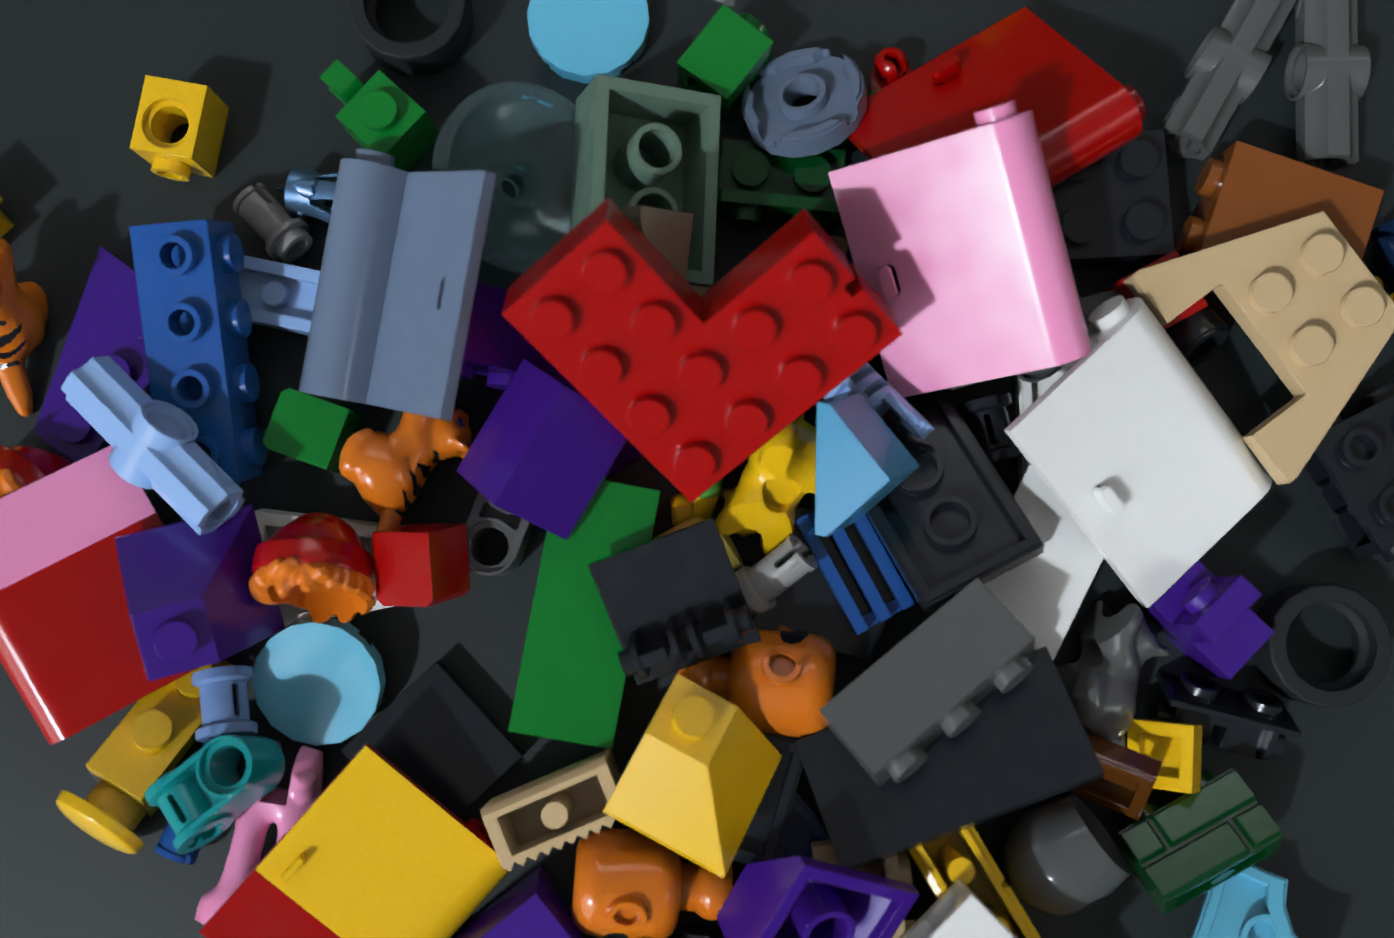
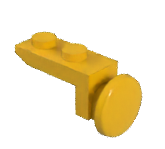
[56,660,233,854]

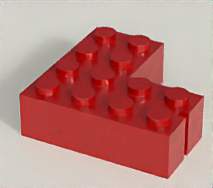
[501,197,903,503]

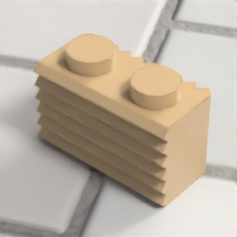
[480,749,621,871]

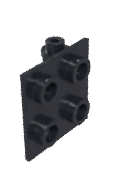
[588,517,761,685]

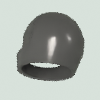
[1003,793,1131,916]

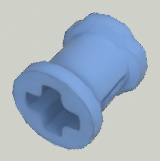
[191,665,258,743]

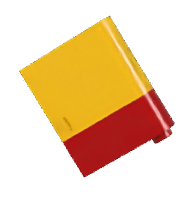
[199,742,509,938]

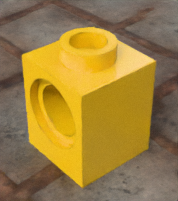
[129,75,229,182]

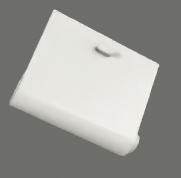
[1004,295,1273,608]

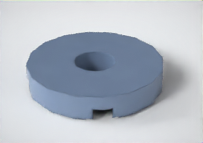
[742,47,867,158]

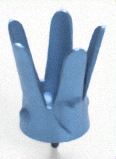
[275,166,338,223]

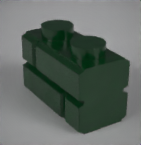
[1118,768,1284,916]

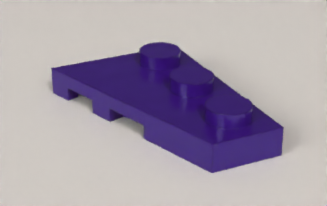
[33,246,151,463]

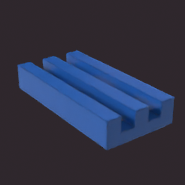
[795,510,915,635]

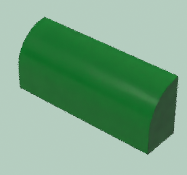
[508,480,660,749]

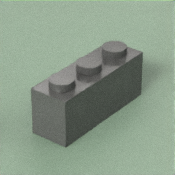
[819,578,1035,787]

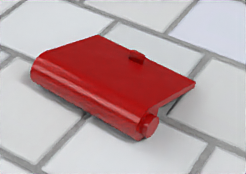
[848,7,1146,188]

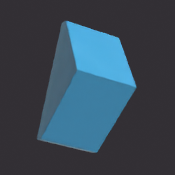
[815,391,920,537]

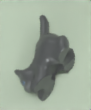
[1055,600,1171,747]

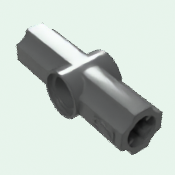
[1159,0,1296,161]
[1284,0,1371,172]

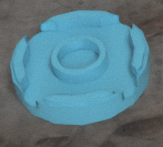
[527,0,650,84]
[252,617,386,746]

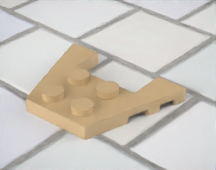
[1123,211,1394,485]

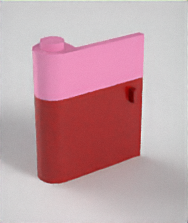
[0,445,197,745]

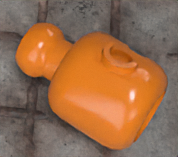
[678,625,837,738]
[571,828,733,938]

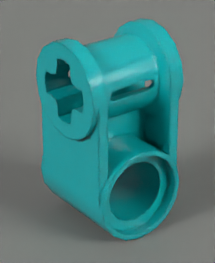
[144,735,285,854]

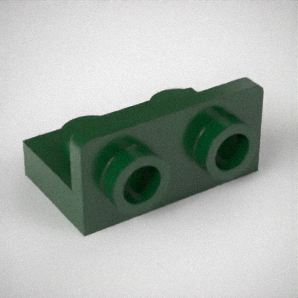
[716,138,846,232]

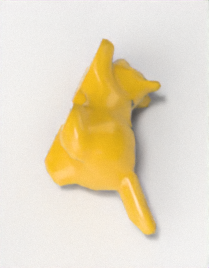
[716,412,816,555]

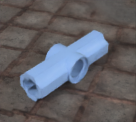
[61,355,245,536]

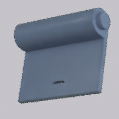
[299,149,497,421]

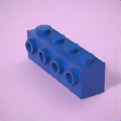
[129,219,268,483]

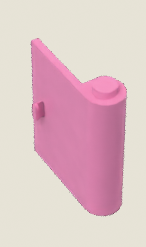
[828,100,1092,397]

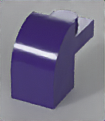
[1148,560,1275,680]

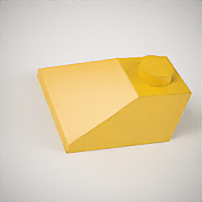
[602,673,782,878]

